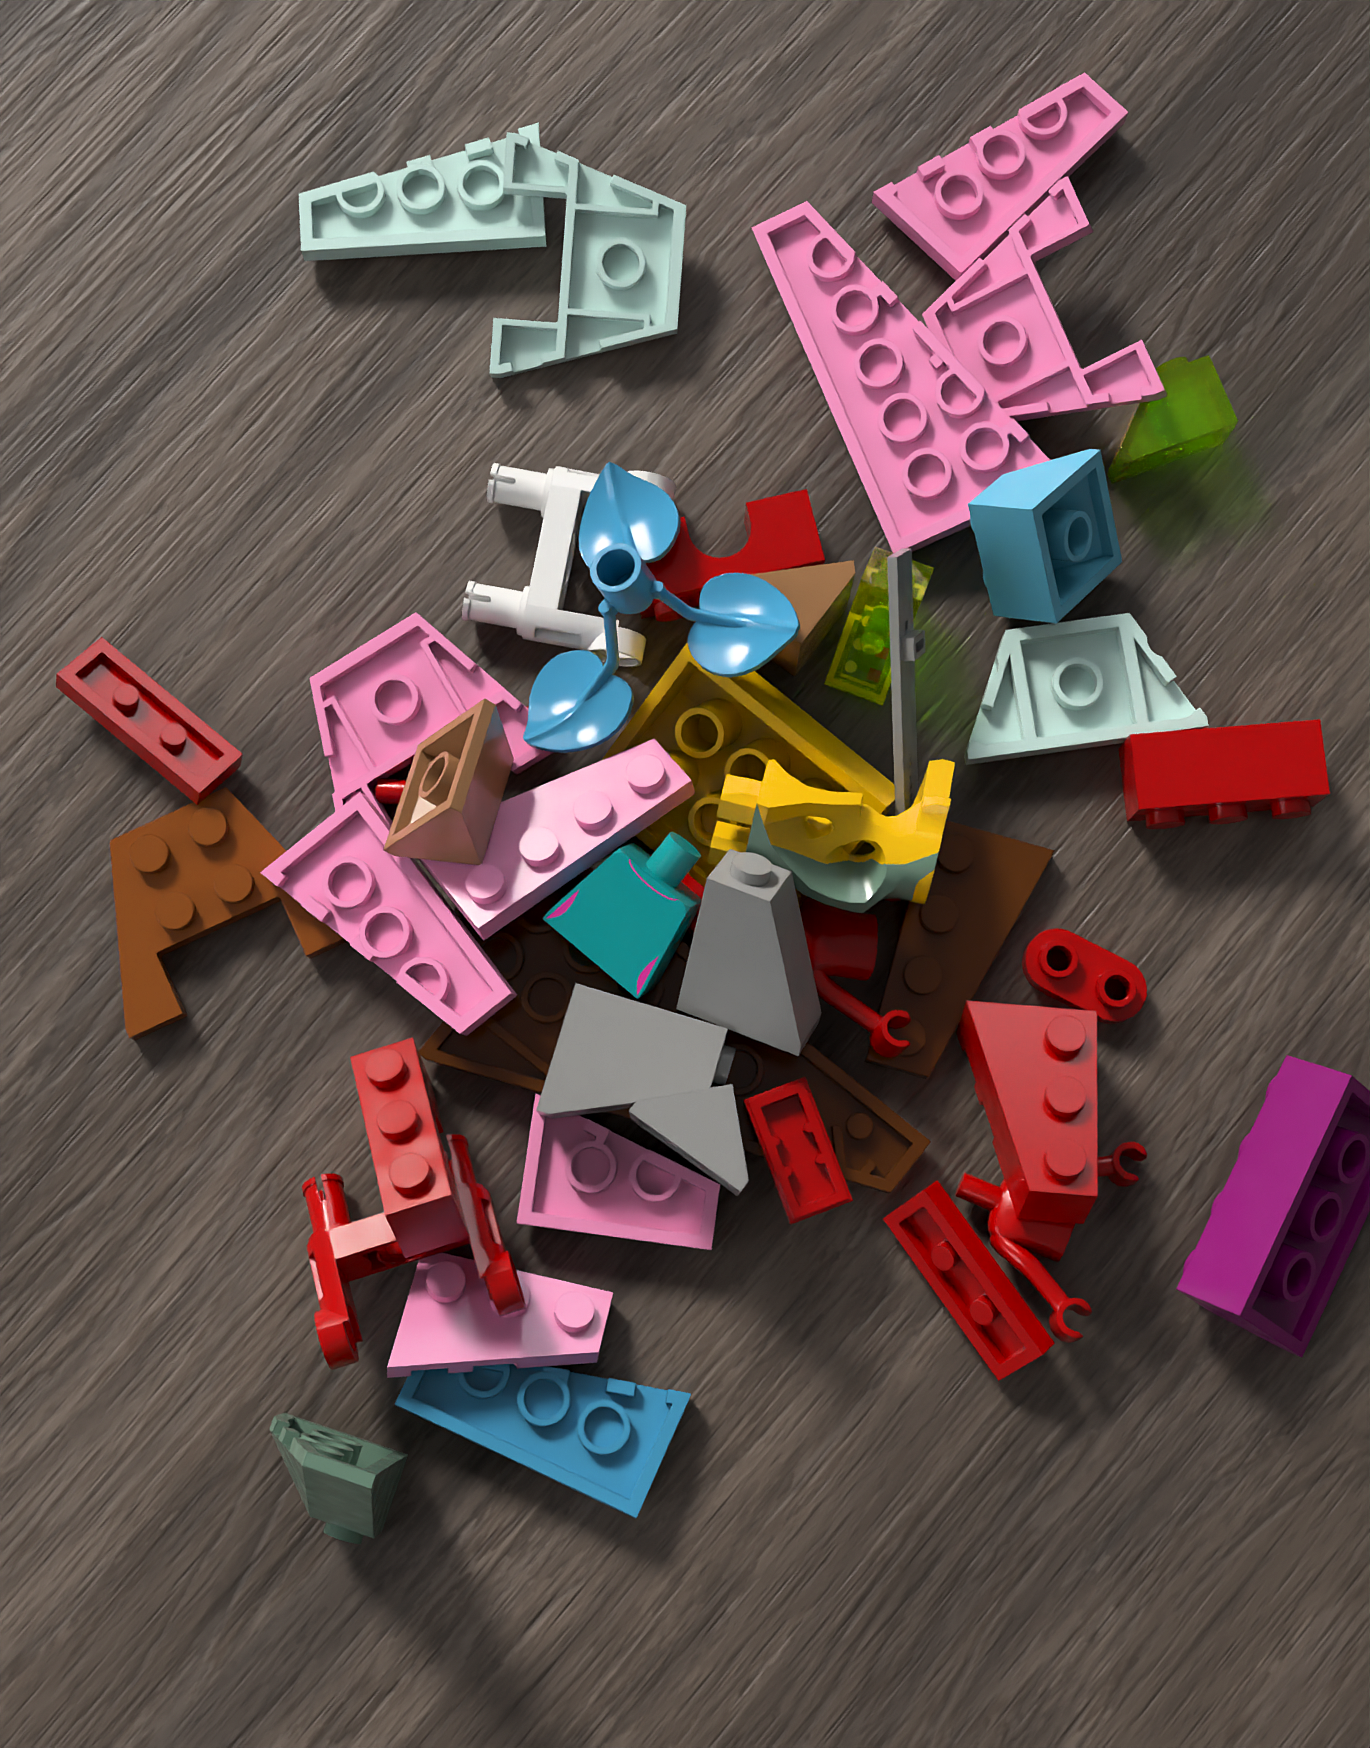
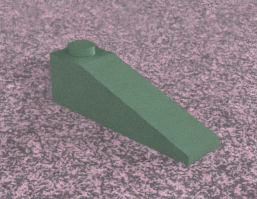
[269,1413,408,1544]

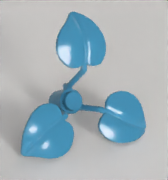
[523,462,800,753]

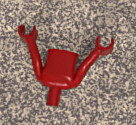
[799,896,911,1058]
[955,1141,1147,1343]

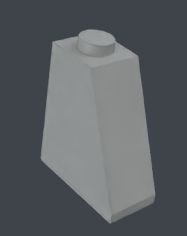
[676,849,822,1056]
[536,983,736,1119]

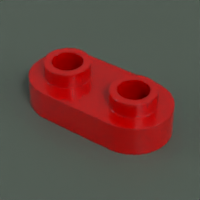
[1022,928,1147,1024]

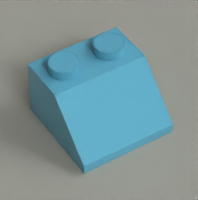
[968,449,1122,623]

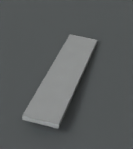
[887,548,926,816]

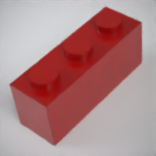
[1118,719,1330,829]

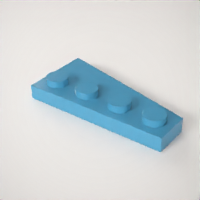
[395,1364,691,1519]

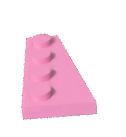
[872,72,1128,281]

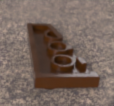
[864,820,1055,1079]

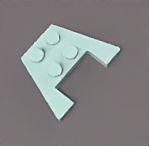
[490,132,686,378]

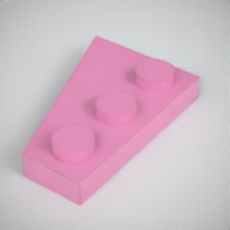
[517,1094,720,1250]
[387,1253,613,1378]

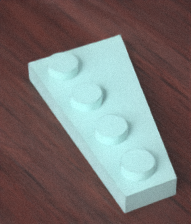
[299,123,547,261]

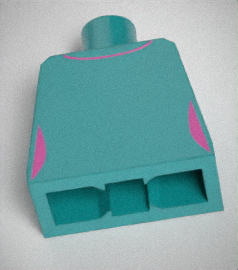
[543,832,702,999]

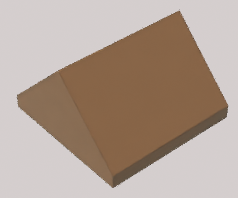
[751,560,856,677]
[383,698,514,865]

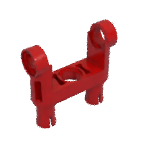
[302,1134,526,1370]

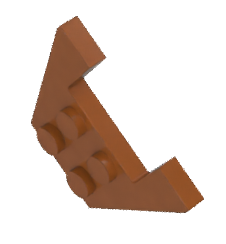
[110,787,348,1040]

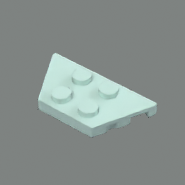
[964,613,1209,765]

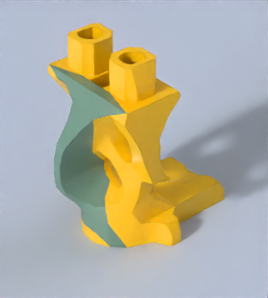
[707,759,955,913]

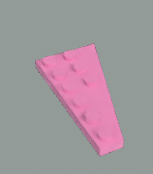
[752,201,1050,554]

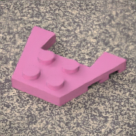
[922,176,1168,421]
[309,612,553,827]

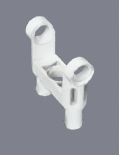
[462,463,676,667]

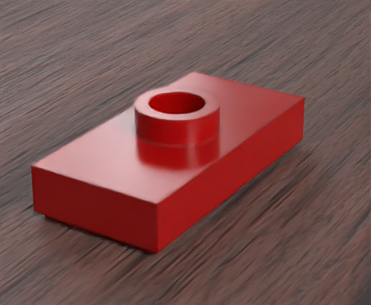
[743,1077,853,1225]

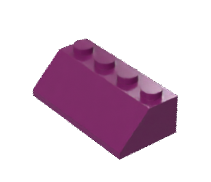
[1176,1055,1370,1358]

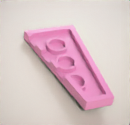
[419,739,695,941]
[260,792,517,1036]

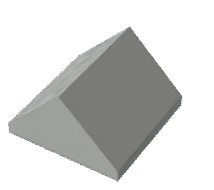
[629,1084,749,1196]

